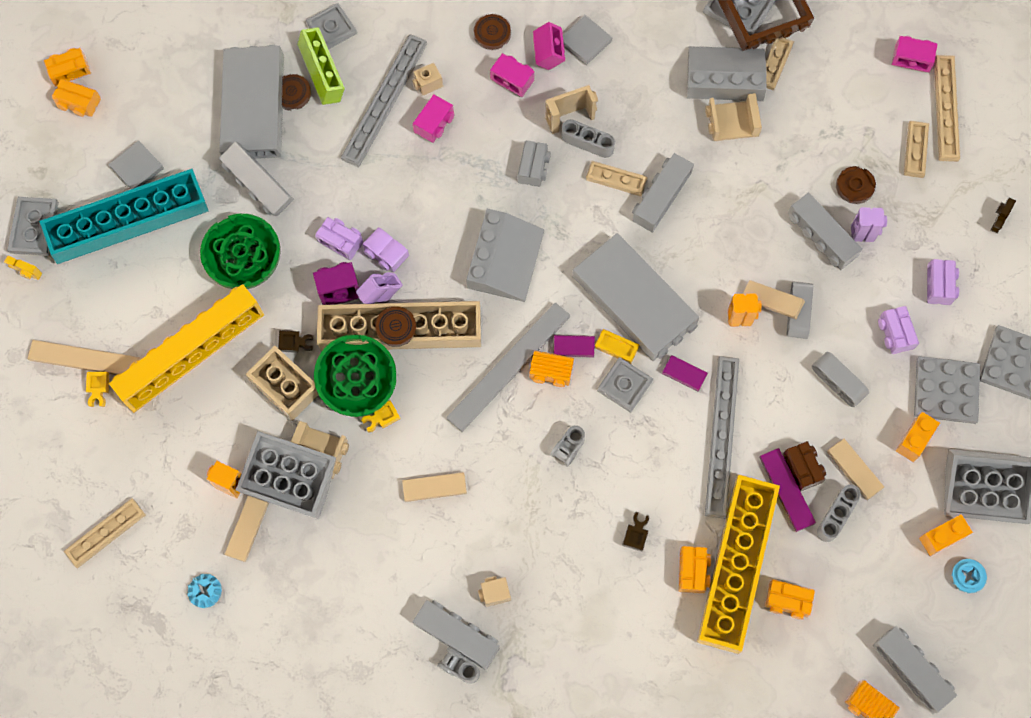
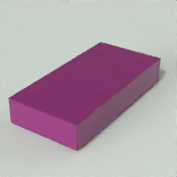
[554,335,595,358]
[662,355,708,392]

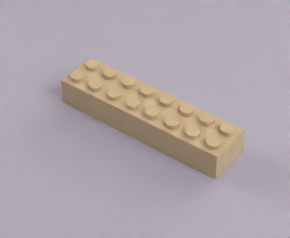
[317,301,481,351]

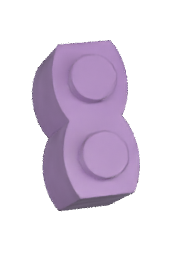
[363,227,409,273]
[356,272,403,304]

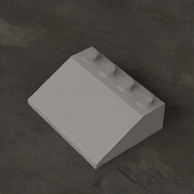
[687,46,766,101]
[466,208,544,302]
[236,431,336,519]
[944,449,1031,524]

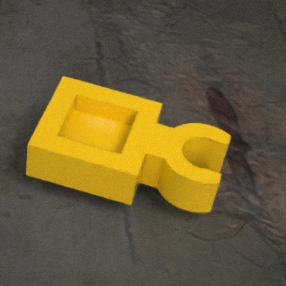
[4,255,42,280]
[86,372,109,407]
[361,400,400,433]

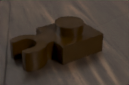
[990,197,1016,234]
[278,330,314,353]
[622,512,649,552]

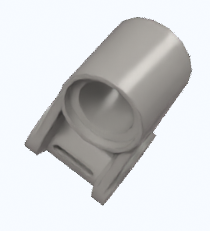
[550,426,585,467]
[437,647,480,684]

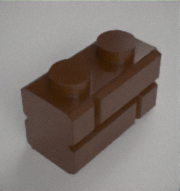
[783,441,826,491]

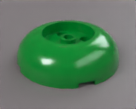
[200,213,281,289]
[314,335,396,417]

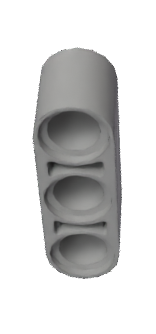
[562,119,615,158]
[787,281,813,339]
[812,352,869,407]
[817,484,861,542]

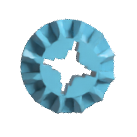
[951,559,987,594]
[187,574,222,608]

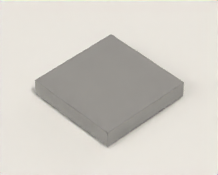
[306,3,357,49]
[563,15,612,65]
[109,140,164,189]
[597,357,653,413]

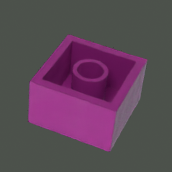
[313,262,360,305]

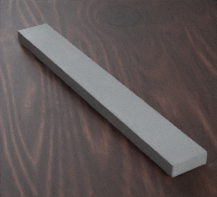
[341,34,427,167]
[447,302,570,432]
[705,356,739,519]

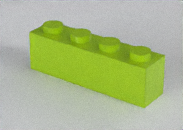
[297,28,345,105]

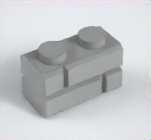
[518,140,551,187]

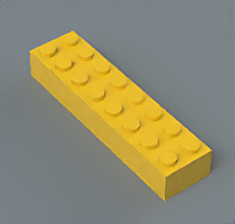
[109,284,264,413]
[696,475,780,654]

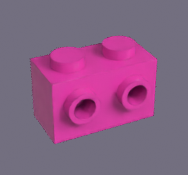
[533,22,565,70]
[892,36,938,73]
[490,53,534,97]
[412,94,455,143]

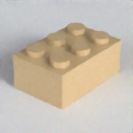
[246,346,318,421]

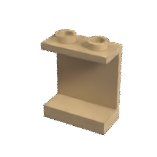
[545,85,598,134]
[705,93,762,141]
[291,421,349,479]

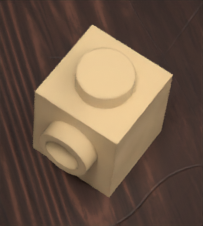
[412,63,443,96]
[478,576,511,607]

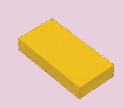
[594,329,640,364]

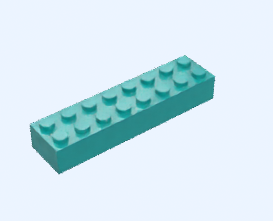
[39,168,209,265]

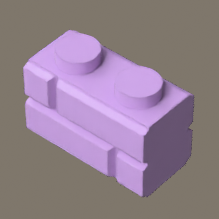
[851,207,887,242]
[315,217,363,260]
[927,259,959,305]
[878,306,919,354]

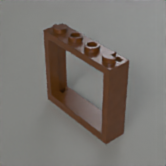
[717,0,814,51]

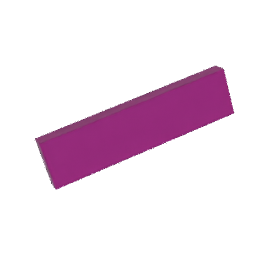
[759,448,816,532]

